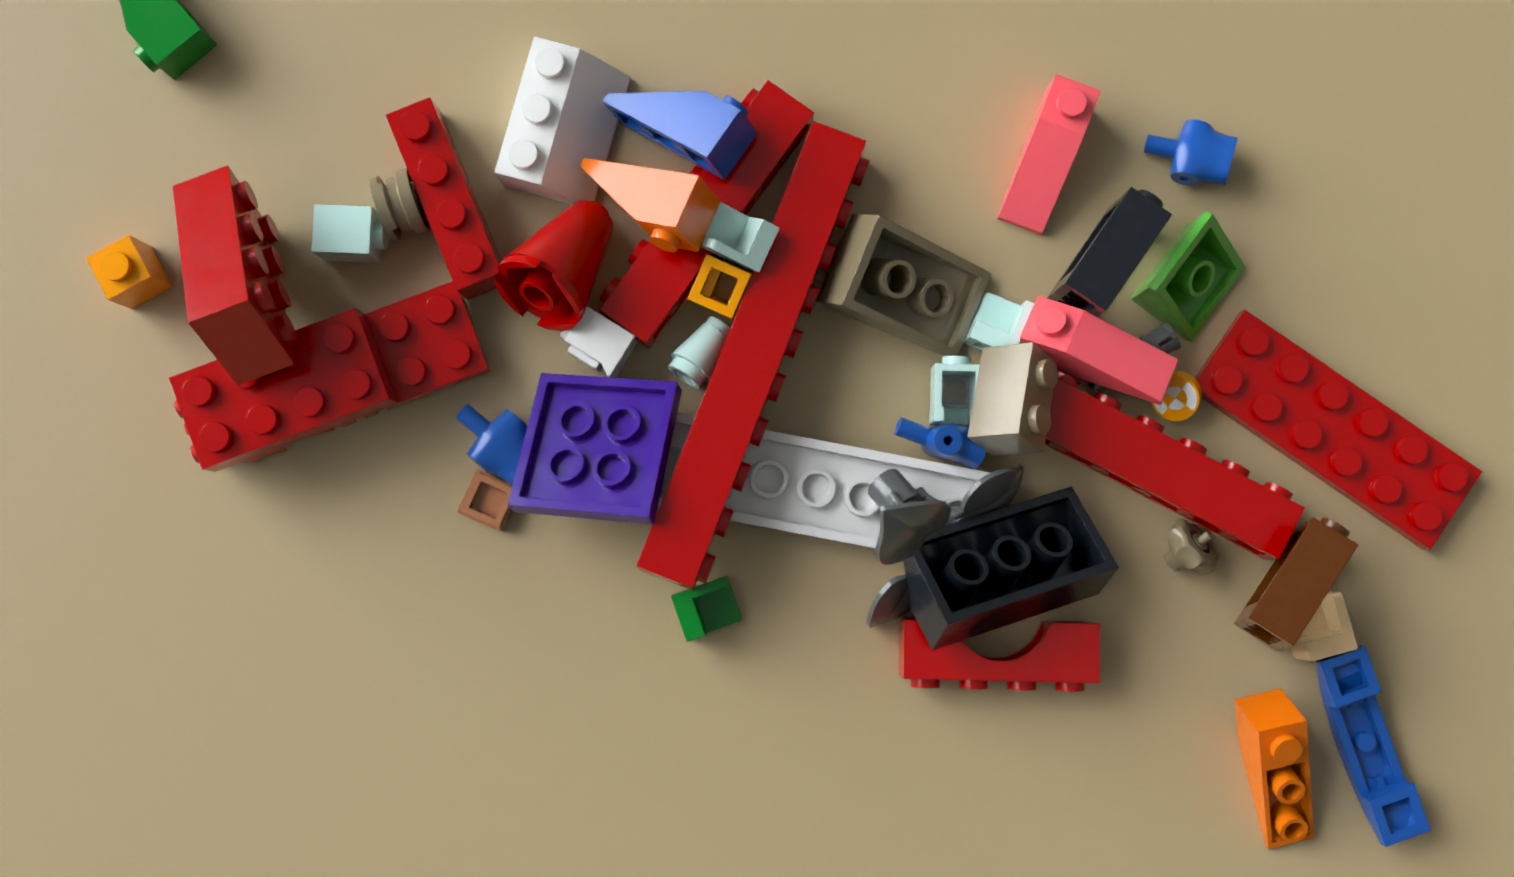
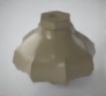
[1163,519,1219,574]

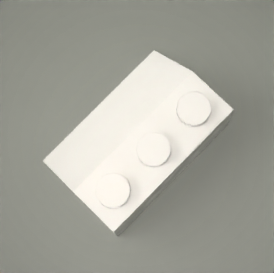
[494,36,631,205]

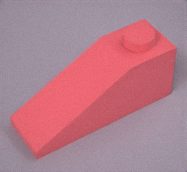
[997,74,1101,235]
[1020,296,1178,405]

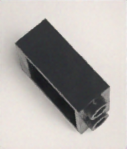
[1047,187,1172,317]

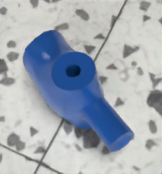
[1144,120,1238,186]
[456,404,527,486]
[894,417,986,469]

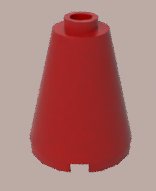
[494,200,614,332]

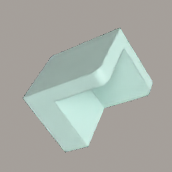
[701,202,780,272]
[963,292,1035,351]

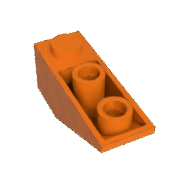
[1234,688,1315,849]

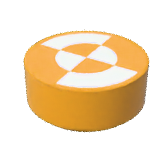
[1151,371,1202,421]

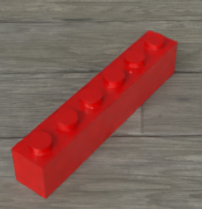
[599,80,814,349]
[1045,371,1305,559]

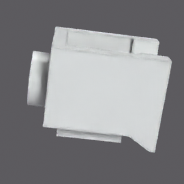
[560,307,638,378]

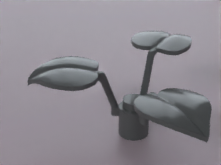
[866,463,1024,628]

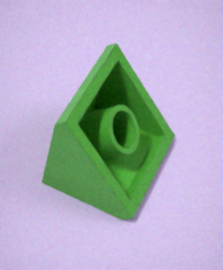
[1131,211,1246,342]

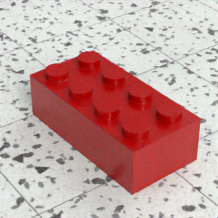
[172,165,297,386]

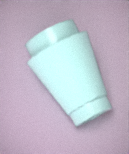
[668,316,730,389]

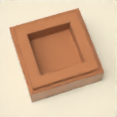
[457,469,513,532]

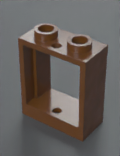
[1234,517,1359,650]

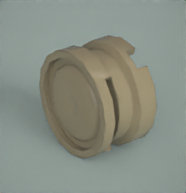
[370,167,430,242]

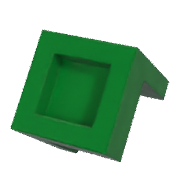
[671,575,741,642]

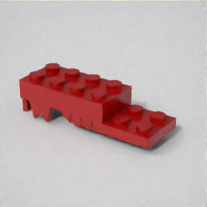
[169,281,491,472]

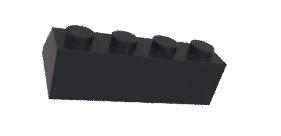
[903,486,1119,651]

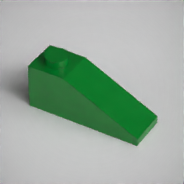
[119,0,217,80]

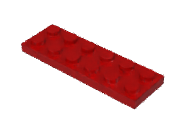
[1195,310,1483,550]

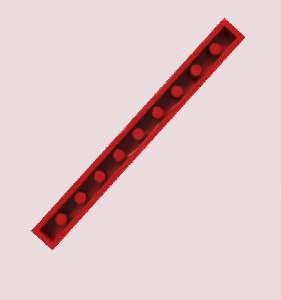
[636,121,870,591]

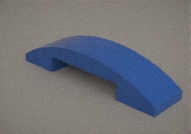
[1316,645,1431,847]

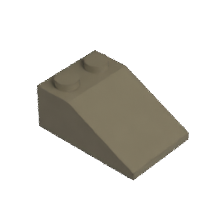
[817,214,991,356]

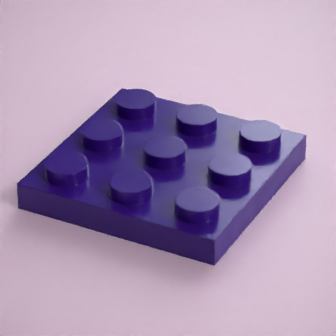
[508,373,682,525]

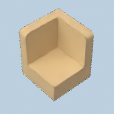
[1291,591,1358,661]

